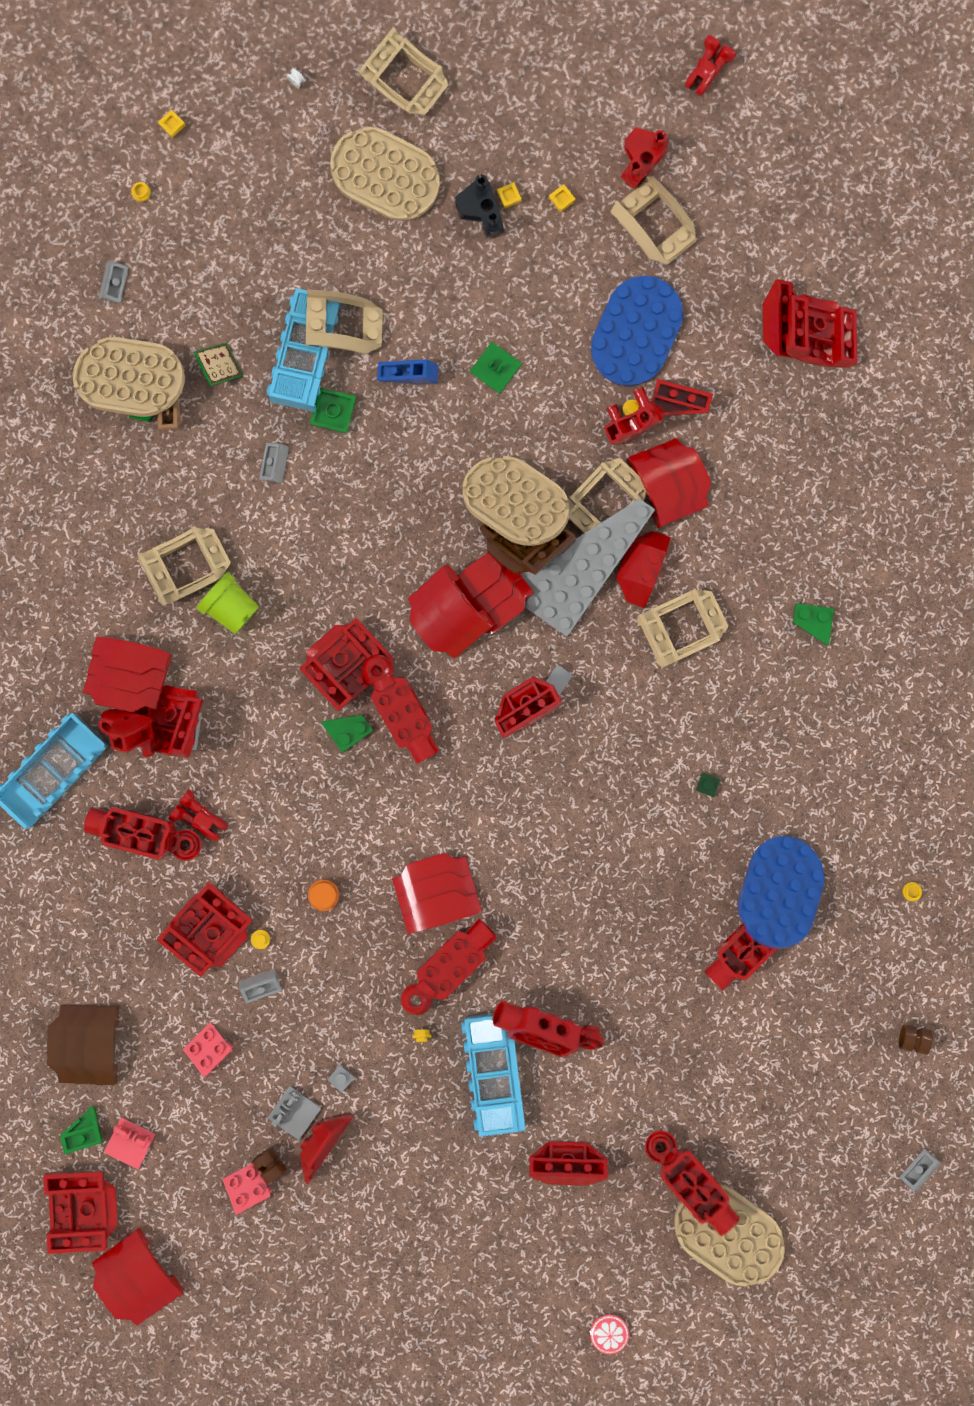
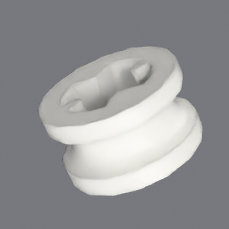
[286,69,305,88]

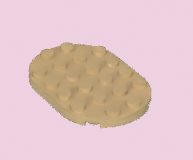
[330,127,440,221]
[73,337,185,417]
[463,456,569,546]
[674,1184,785,1287]

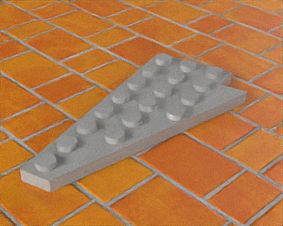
[521,499,655,636]

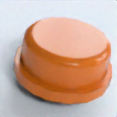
[308,879,340,911]

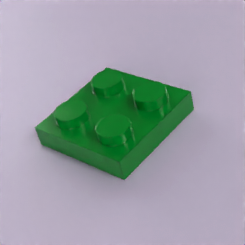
[310,387,356,434]

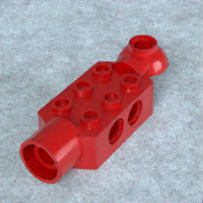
[362,655,440,764]
[84,807,201,861]
[400,918,498,1016]
[704,923,778,991]
[492,1000,604,1057]
[645,1130,740,1236]

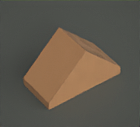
[158,399,181,430]

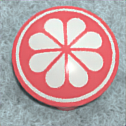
[590,1315,629,1354]

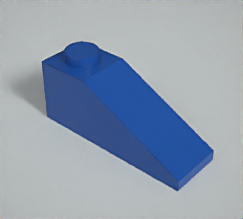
[377,359,439,385]

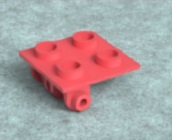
[183,1022,233,1077]
[104,1117,156,1169]
[222,1163,272,1215]

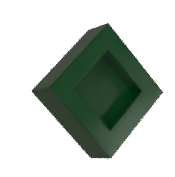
[695,772,721,797]

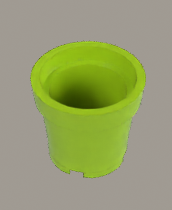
[195,571,260,634]

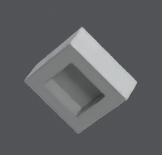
[327,1064,355,1093]

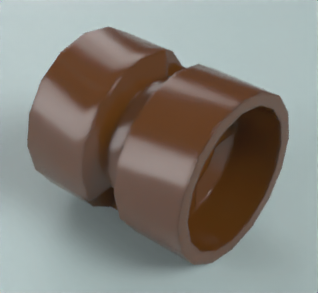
[898,1024,933,1055]
[251,1147,287,1185]

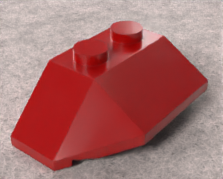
[762,279,797,358]
[616,531,671,609]
[494,676,562,738]
[300,1113,353,1184]
[529,1141,608,1186]

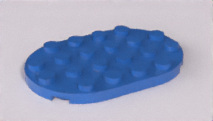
[591,276,683,387]
[738,836,824,949]

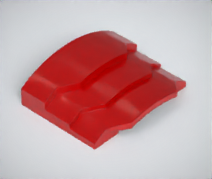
[786,294,857,368]
[626,438,711,529]
[455,552,534,634]
[408,564,496,658]
[299,618,395,712]
[83,637,172,713]
[135,685,203,758]
[392,853,482,934]
[156,881,253,977]
[43,1171,118,1254]
[92,1227,184,1326]

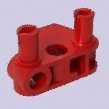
[621,127,668,189]
[604,387,664,445]
[98,709,155,757]

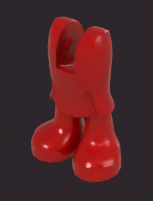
[685,35,737,96]
[168,789,228,842]

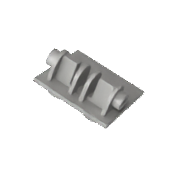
[268,1086,321,1140]

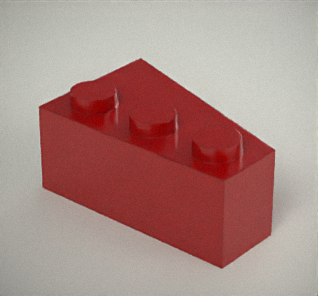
[650,379,713,416]

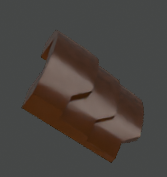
[480,524,576,575]
[47,1005,119,1085]

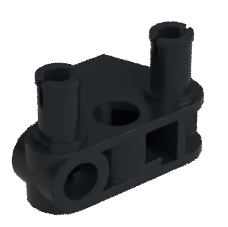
[455,174,504,238]

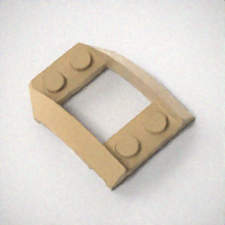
[358,27,448,115]
[610,176,696,265]
[305,289,383,355]
[568,458,646,534]
[138,526,231,606]
[637,588,728,667]

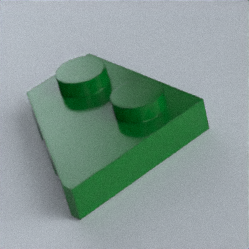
[792,603,834,645]
[321,715,374,753]
[60,1106,104,1155]

